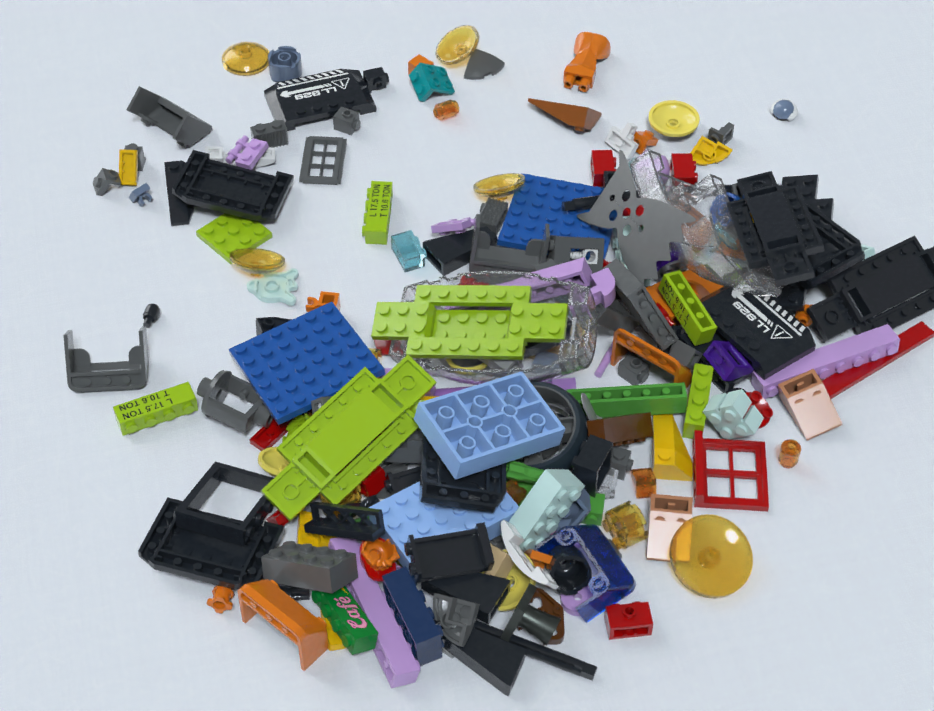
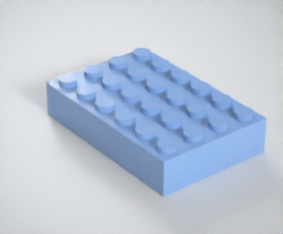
[414,371,565,480]
[369,481,519,573]

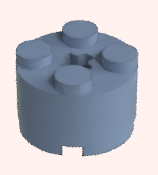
[268,46,302,82]

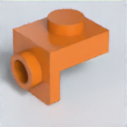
[633,130,659,154]

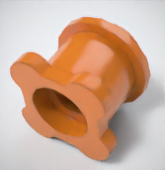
[794,304,813,327]
[207,586,234,614]

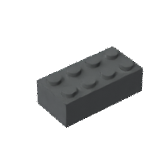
[261,541,358,593]

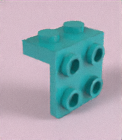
[409,63,455,102]

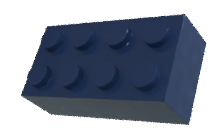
[382,566,444,666]

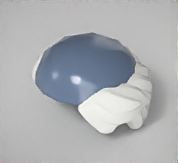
[771,98,798,121]

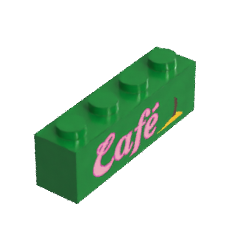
[311,586,378,655]

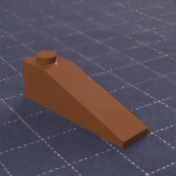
[528,98,602,132]

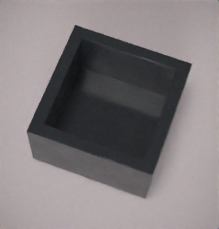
[571,434,613,498]

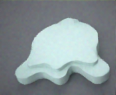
[247,268,299,306]

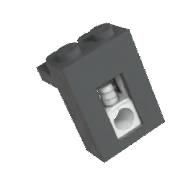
[546,235,605,274]

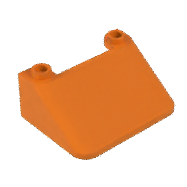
[610,328,692,389]

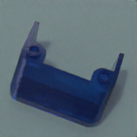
[535,524,636,623]

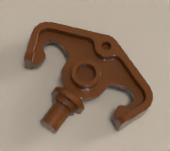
[517,587,565,645]

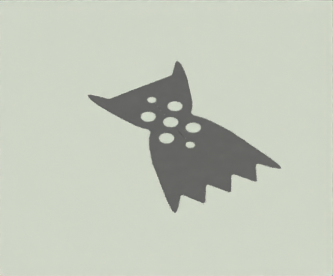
[577,150,696,292]

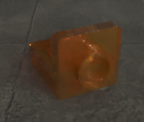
[631,467,656,499]

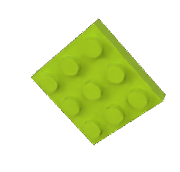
[196,213,273,264]

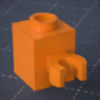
[305,291,340,312]

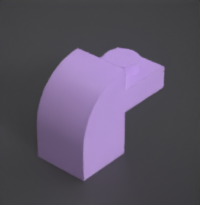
[580,268,616,310]

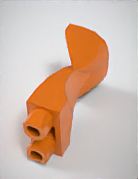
[564,32,611,92]

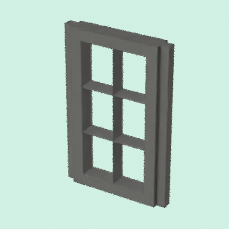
[299,136,347,185]

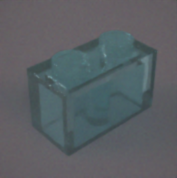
[391,230,427,273]

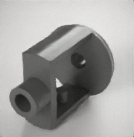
[197,370,274,433]

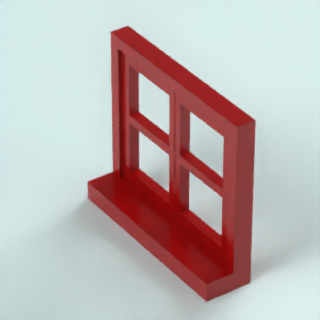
[692,430,769,512]

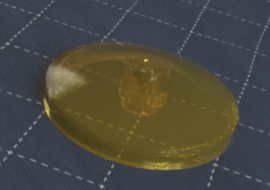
[669,514,753,599]

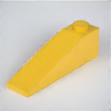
[652,414,693,481]

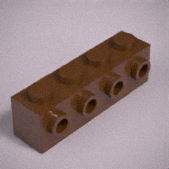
[587,412,653,446]

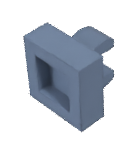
[129,183,152,207]

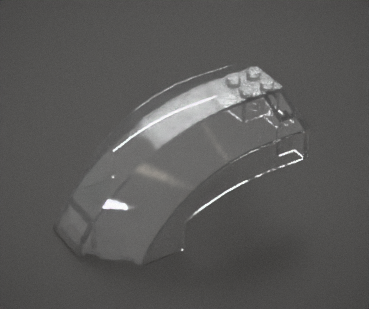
[629,149,786,297]

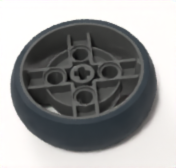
[509,382,588,483]

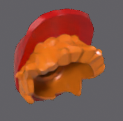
[359,537,400,582]

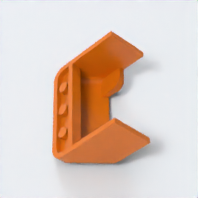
[237,579,329,671]

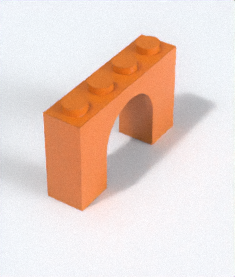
[646,264,724,326]

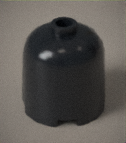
[546,544,592,595]

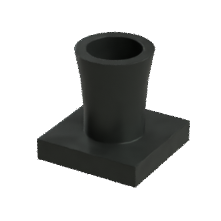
[500,583,561,646]

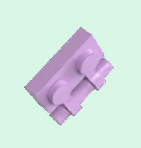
[225,135,269,170]
[431,217,476,235]

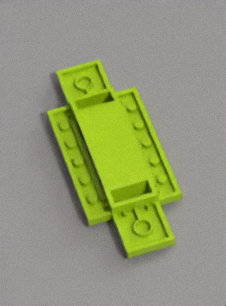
[371,285,569,360]
[261,355,437,522]

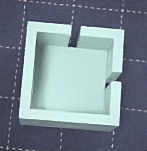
[703,389,764,440]

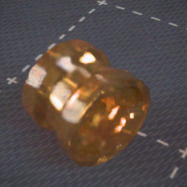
[506,480,527,505]

